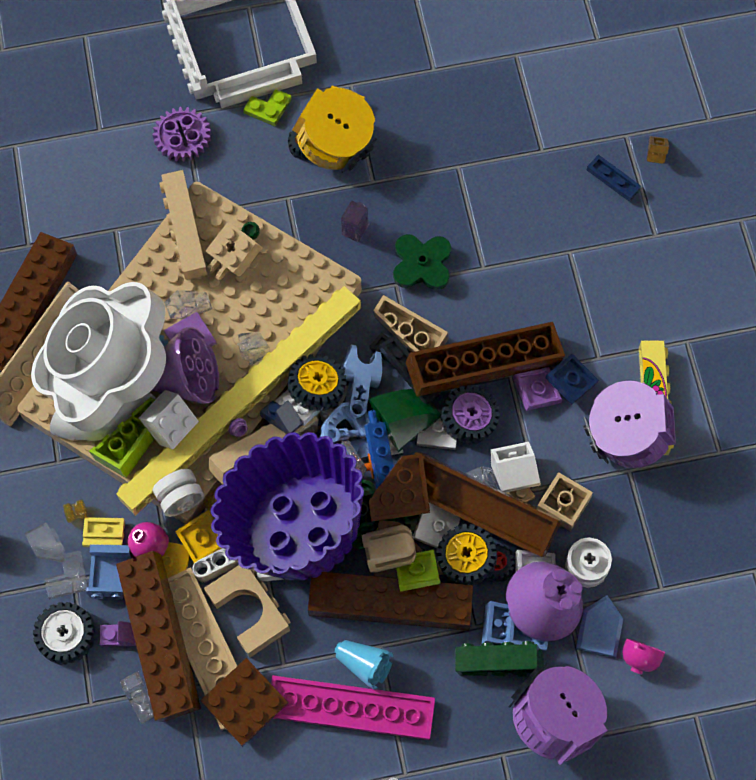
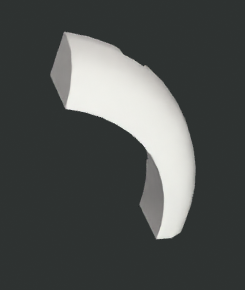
[50,392,156,441]

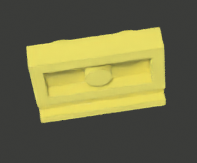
[82,518,125,547]

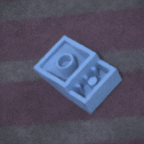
[481,601,548,651]

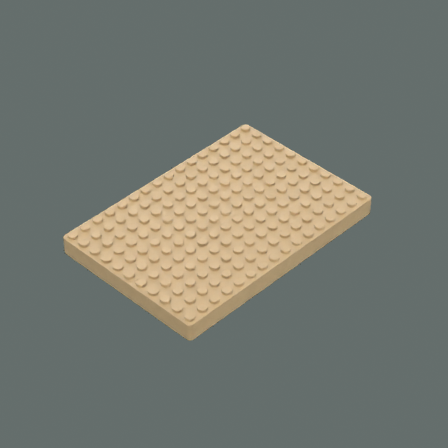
[17,182,362,524]

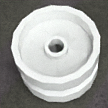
[152,469,205,517]
[565,538,612,588]

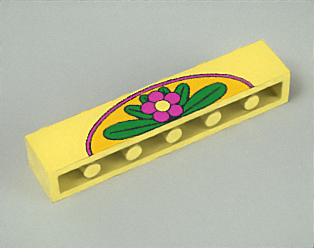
[639,341,674,455]

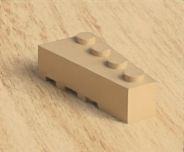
[373,295,449,352]

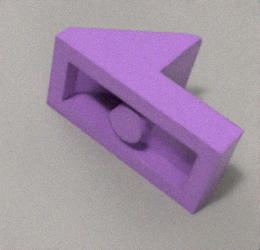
[100,621,136,647]

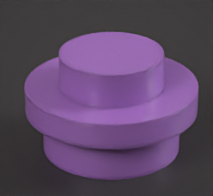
[228,418,248,437]

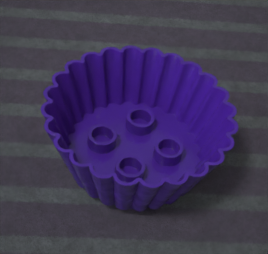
[211,432,364,581]

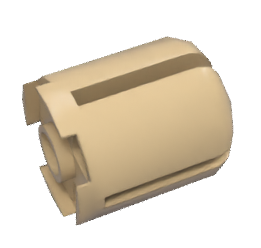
[362,525,417,572]

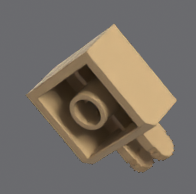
[206,221,263,280]
[537,472,593,532]

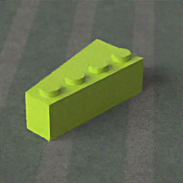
[89,397,155,478]

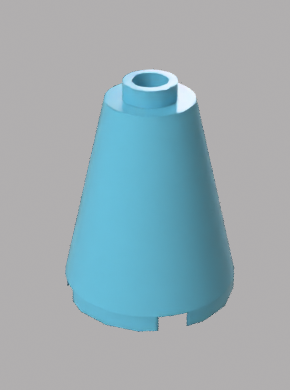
[335,640,393,689]

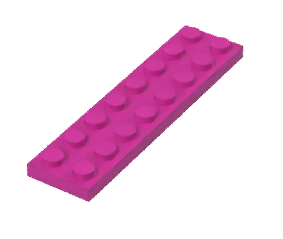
[271,675,435,740]

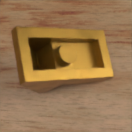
[647,136,669,164]

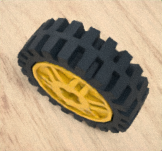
[288,354,346,411]
[437,524,497,585]

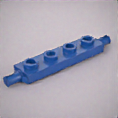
[364,410,394,488]

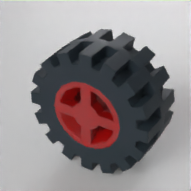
[486,544,515,582]

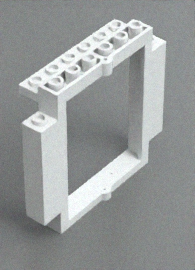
[162,0,317,108]

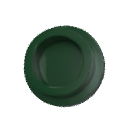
[241,222,260,240]

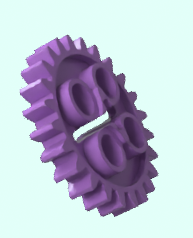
[152,107,212,162]

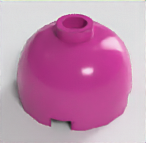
[128,522,169,557]
[622,638,665,675]

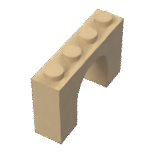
[204,565,291,658]

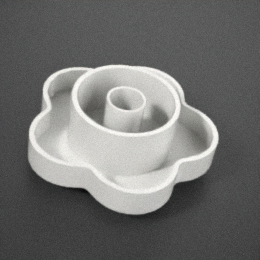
[31,282,166,432]

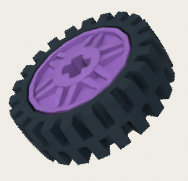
[441,385,500,444]

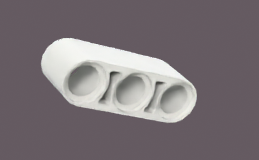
[193,548,239,582]

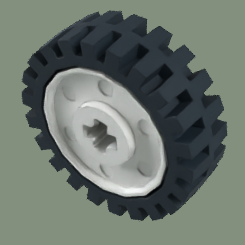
[33,602,95,664]

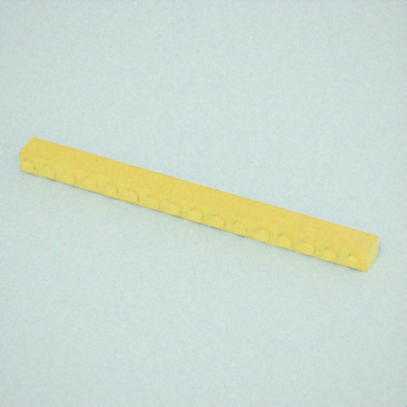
[116,286,361,516]

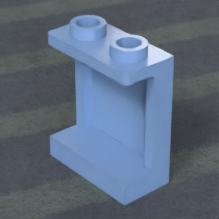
[86,544,133,600]

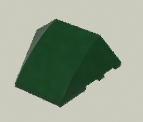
[367,389,441,452]

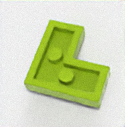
[243,89,292,127]

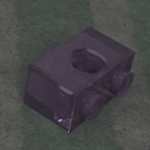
[341,200,369,242]

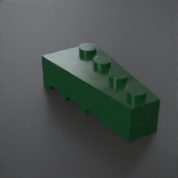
[455,641,544,677]

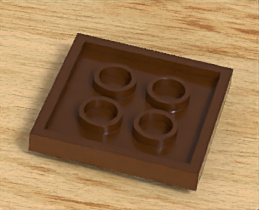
[200,658,288,747]

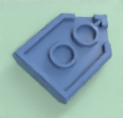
[576,595,623,658]

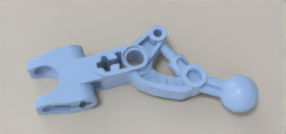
[320,344,383,444]

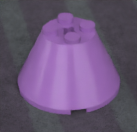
[152,327,219,404]
[506,562,583,642]

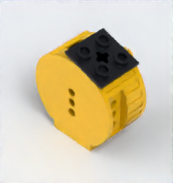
[292,88,377,173]

